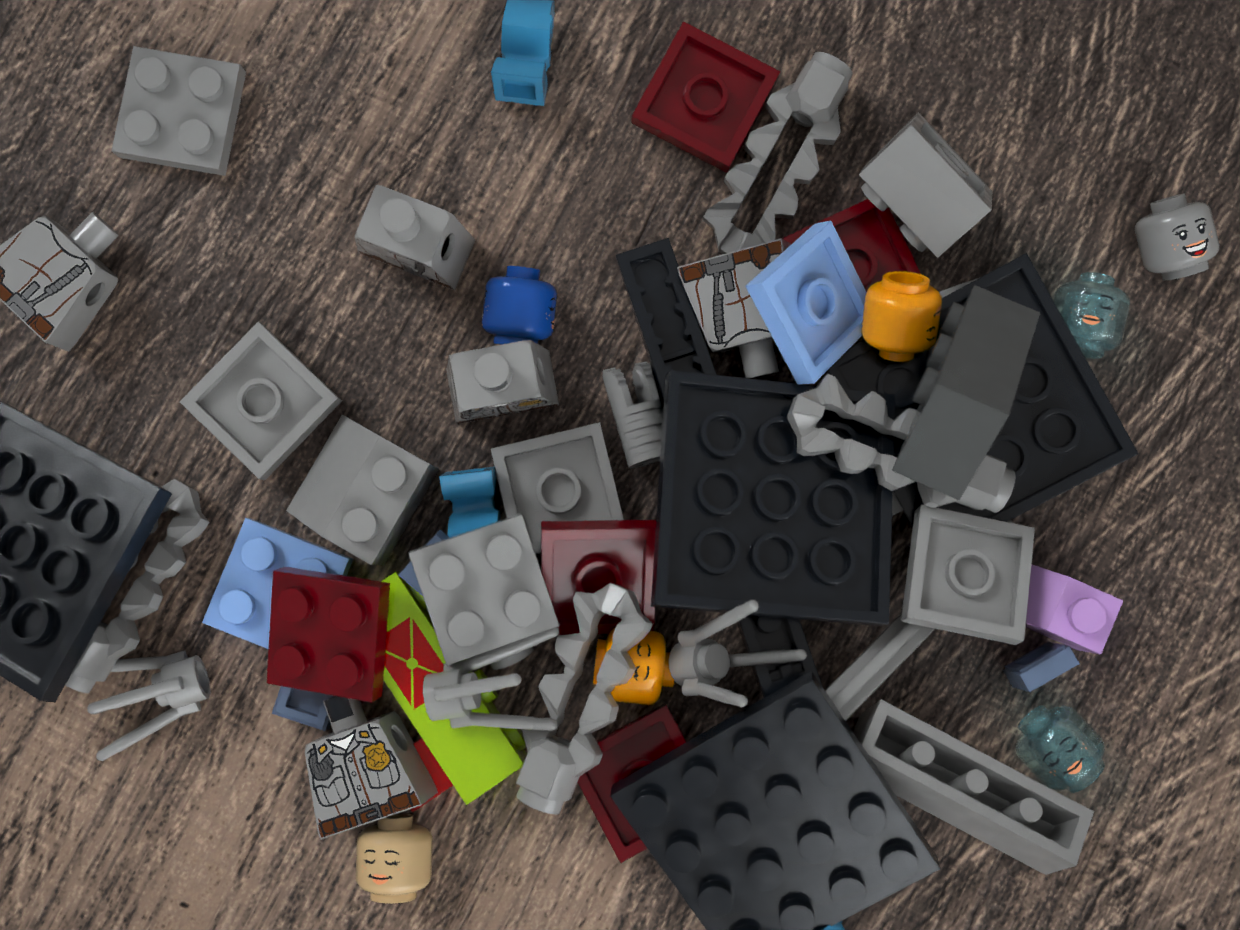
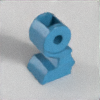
[491,0,555,106]
[439,466,501,538]

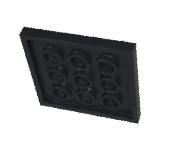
[826,253,1139,529]
[651,370,895,626]
[0,401,172,703]
[610,671,940,930]

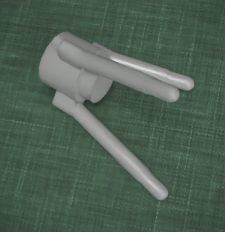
[669,600,807,707]
[423,627,559,731]
[87,650,211,761]

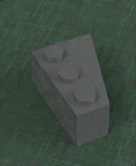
[892,285,1040,500]

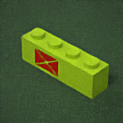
[381,572,527,805]

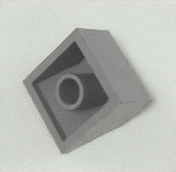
[859,112,993,258]
[286,415,439,565]

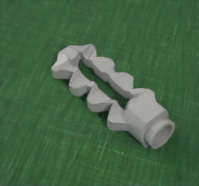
[702,52,853,254]
[787,374,1016,513]
[65,479,209,693]
[516,583,653,814]

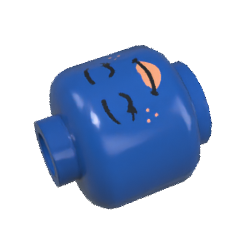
[482,266,557,344]

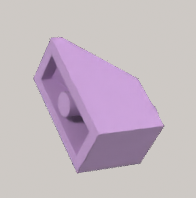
[1025,564,1123,654]

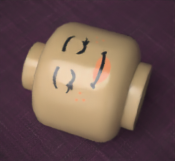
[356,812,433,904]

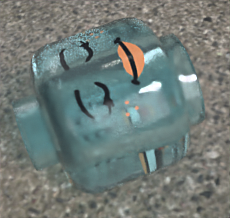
[1054,272,1130,359]
[1016,705,1105,793]

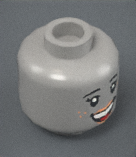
[1135,193,1220,281]

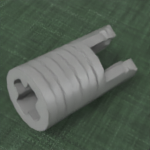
[602,361,663,468]

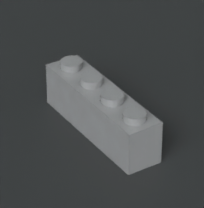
[853,699,1094,875]

